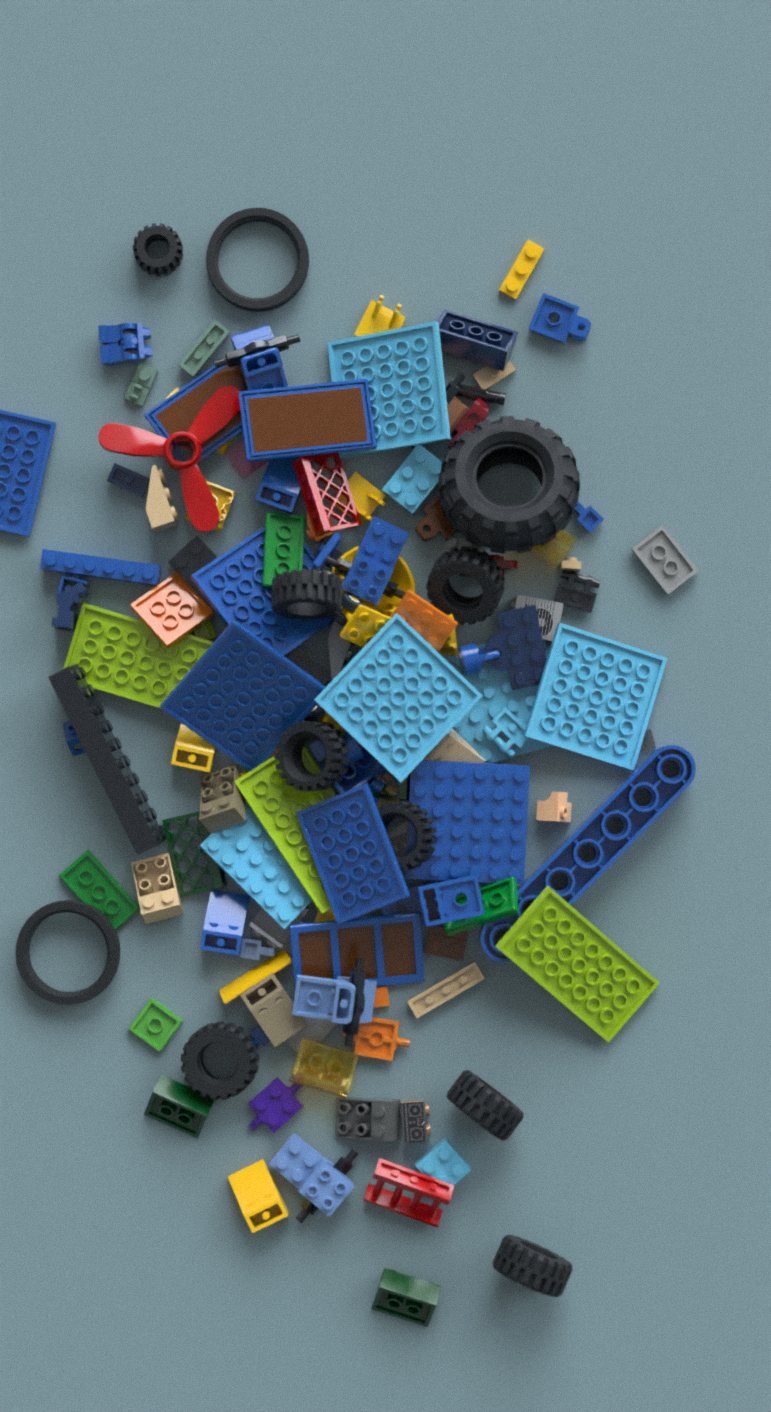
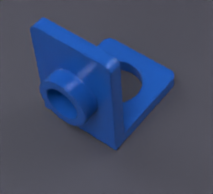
[57,574,90,595]
[63,721,85,756]

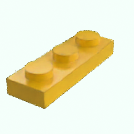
[499,240,544,301]

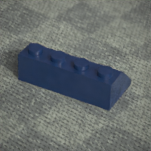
[437,310,518,371]

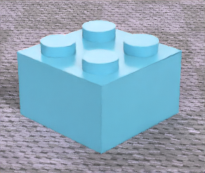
[415,1137,471,1185]

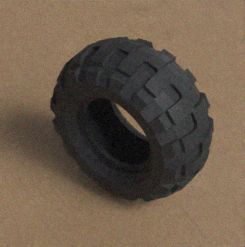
[439,416,580,554]

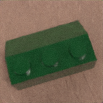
[144,1075,214,1138]
[371,1268,441,1327]

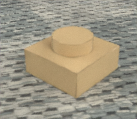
[560,557,582,571]

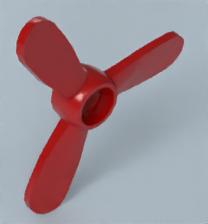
[98,386,240,532]

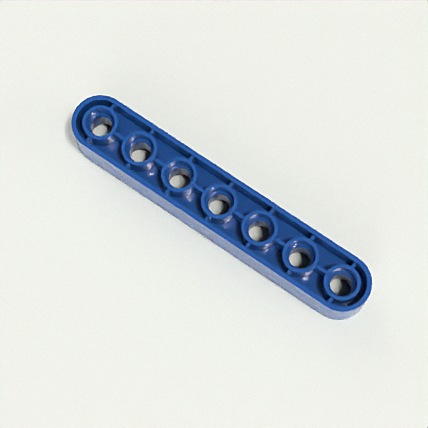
[479,745,696,963]

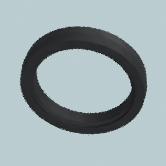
[206,208,309,312]
[16,900,120,1005]

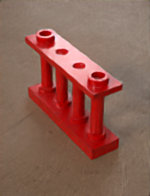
[363,1158,454,1228]

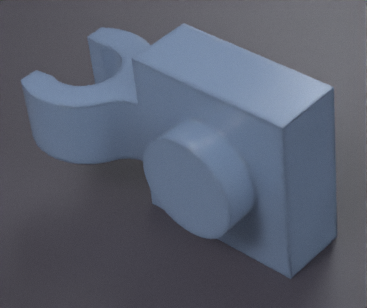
[240,938,276,960]

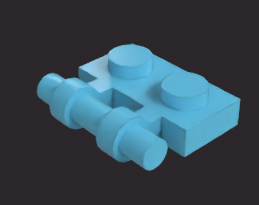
[482,707,529,758]

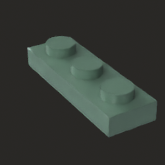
[178,320,230,378]

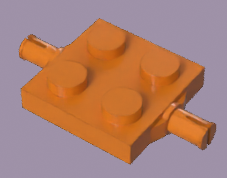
[343,1017,410,1061]

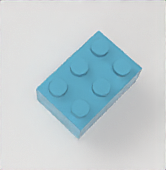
[382,445,442,516]

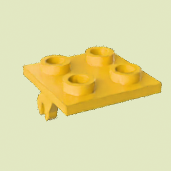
[354,295,406,336]
[334,471,386,526]

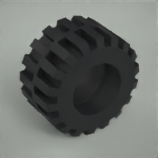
[133,223,183,276]

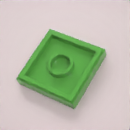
[128,997,183,1053]

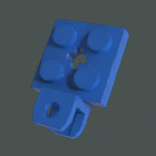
[529,293,591,344]

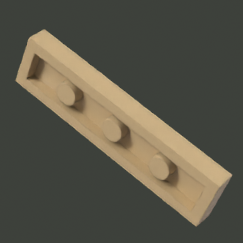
[407,961,485,1018]

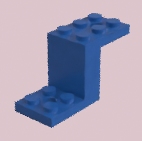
[381,875,485,927]

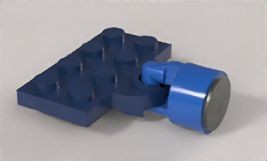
[457,604,547,690]

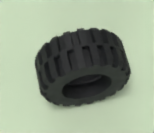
[426,546,505,625]
[181,1021,259,1100]
[447,1070,524,1141]
[493,1235,573,1298]

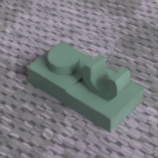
[124,363,158,407]

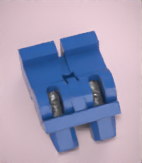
[98,323,153,366]

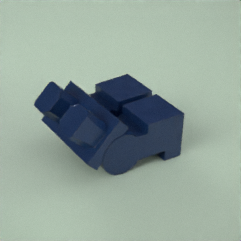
[51,582,90,632]

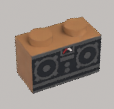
[401,1099,431,1143]

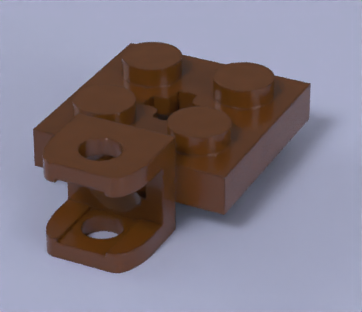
[415,496,456,542]

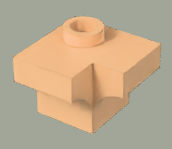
[536,791,572,822]

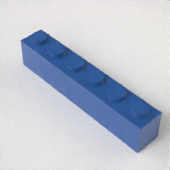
[40,549,162,586]

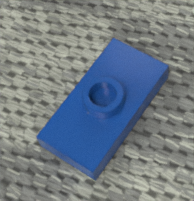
[312,532,341,571]

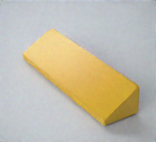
[219,949,292,1004]

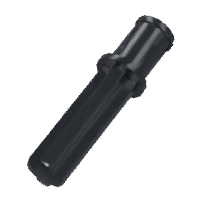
[456,384,506,406]

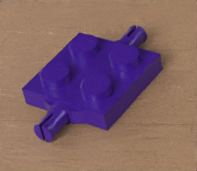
[248,1077,304,1133]

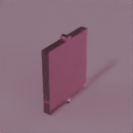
[225,439,270,479]

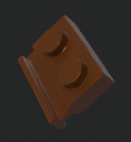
[424,925,468,961]

